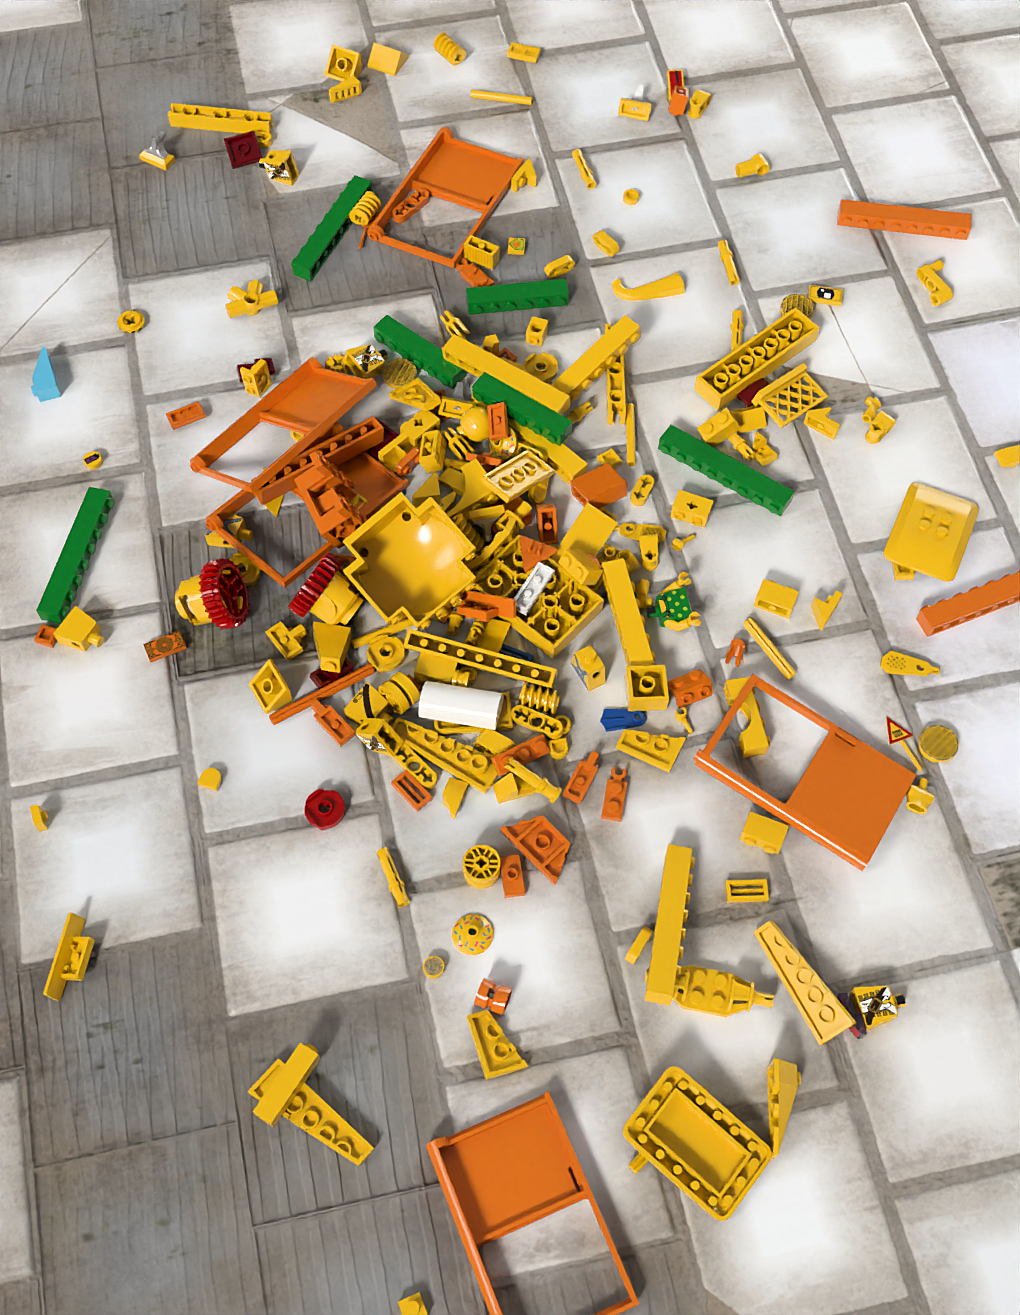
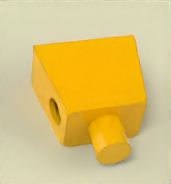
[53,606,104,651]

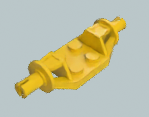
[466,501,532,576]
[644,965,774,1017]

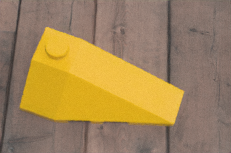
[767,1059,801,1159]

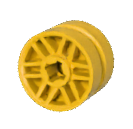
[378,672,420,715]
[463,845,500,889]

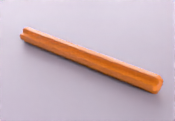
[269,663,375,725]

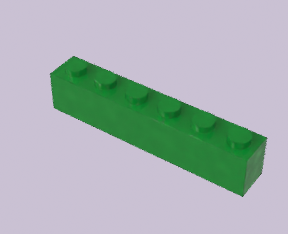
[466,279,569,315]
[373,315,466,389]
[472,372,572,446]

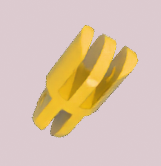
[440,310,470,338]
[442,427,475,461]
[528,478,549,505]

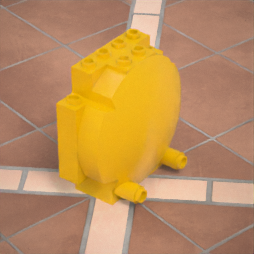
[343,492,477,630]

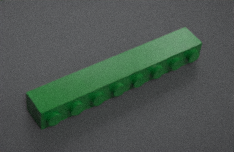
[291,175,373,281]
[658,425,794,516]
[36,487,114,624]

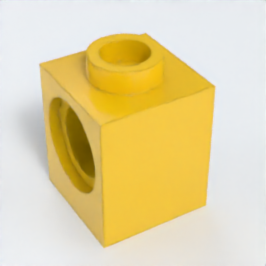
[526,316,548,347]

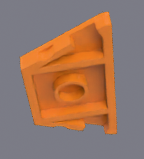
[500,815,571,886]

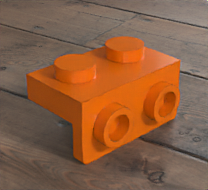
[667,669,713,708]

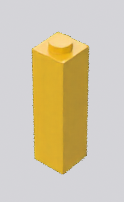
[253,1043,320,1128]

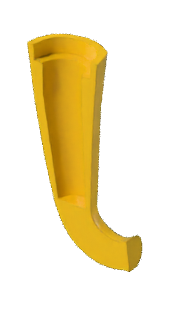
[612,272,685,301]

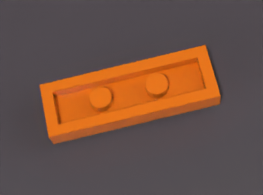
[491,734,551,776]

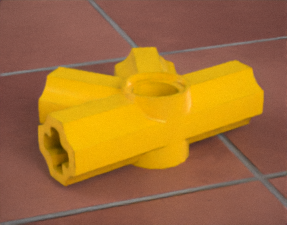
[225,280,278,318]

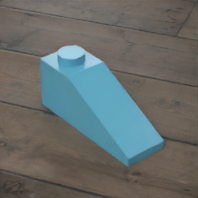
[31,347,61,402]

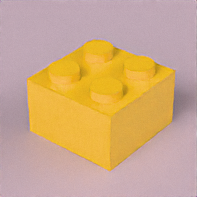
[624,665,669,711]

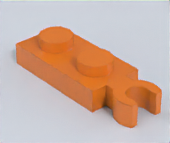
[455,258,494,287]
[601,767,627,822]

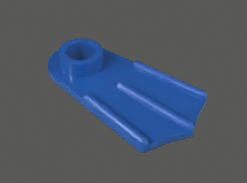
[600,709,646,732]

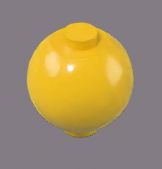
[457,406,489,442]

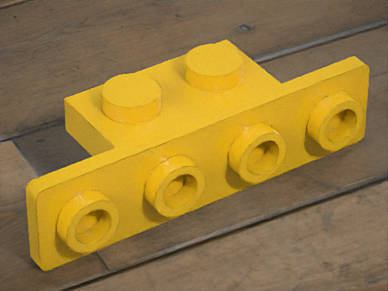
[43,913,95,1001]

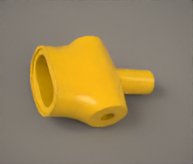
[906,778,935,815]

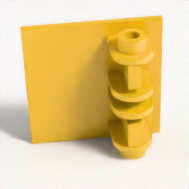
[464,618,511,653]

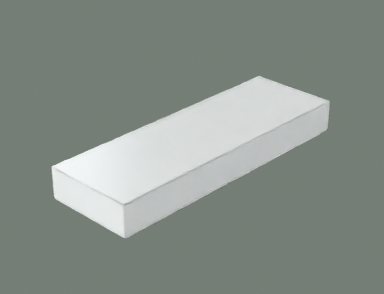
[514,562,555,616]

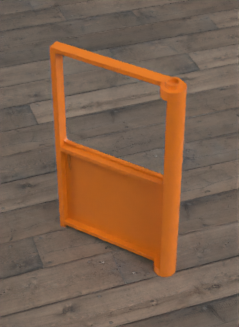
[367,127,524,269]
[190,357,377,493]
[205,421,409,588]
[693,673,916,871]
[425,1091,639,1315]

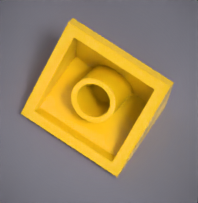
[368,43,409,76]
[324,44,362,82]
[248,659,293,714]

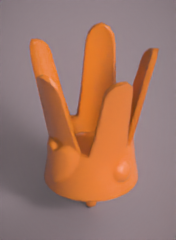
[724,638,746,667]

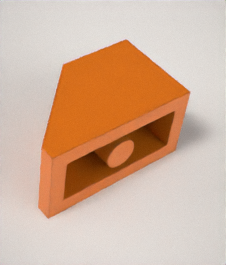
[668,85,689,116]
[535,503,558,544]

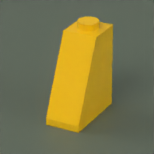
[313,621,351,673]

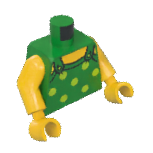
[646,572,701,632]

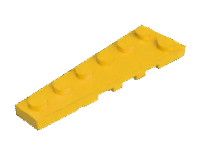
[391,717,498,795]
[754,921,856,1045]
[247,1058,375,1167]

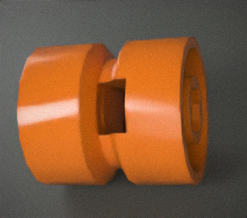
[474,978,512,1015]

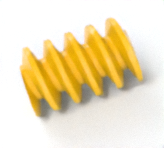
[433,32,466,65]
[349,191,381,225]
[451,514,485,552]
[519,682,562,715]

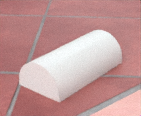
[419,681,504,730]

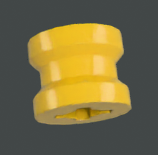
[451,669,471,687]

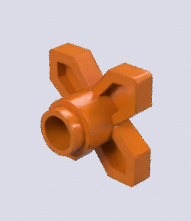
[465,452,506,473]

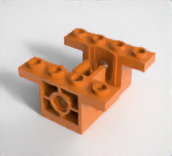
[294,451,367,549]

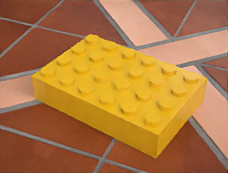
[471,534,604,659]

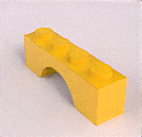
[723,677,770,758]

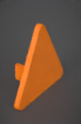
[519,536,558,572]

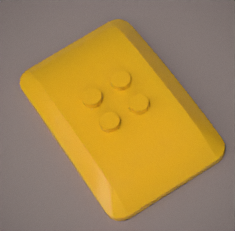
[883,483,979,582]
[622,1066,772,1221]

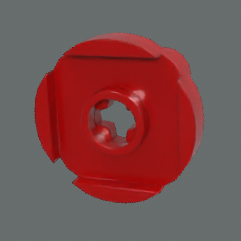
[304,789,345,831]

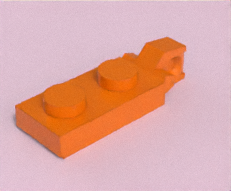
[310,699,356,747]
[562,751,599,804]

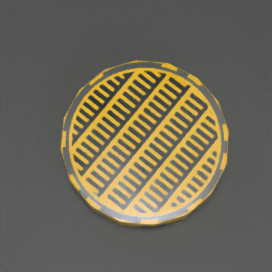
[780,294,815,319]
[382,358,417,389]
[918,725,959,763]

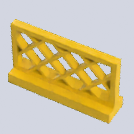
[751,363,828,429]

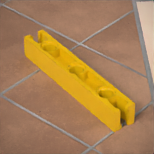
[168,103,273,134]
[604,324,626,424]

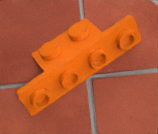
[457,591,516,622]

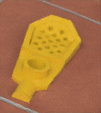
[613,523,666,545]
[880,650,940,676]

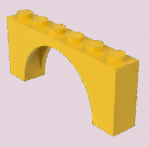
[446,458,500,519]

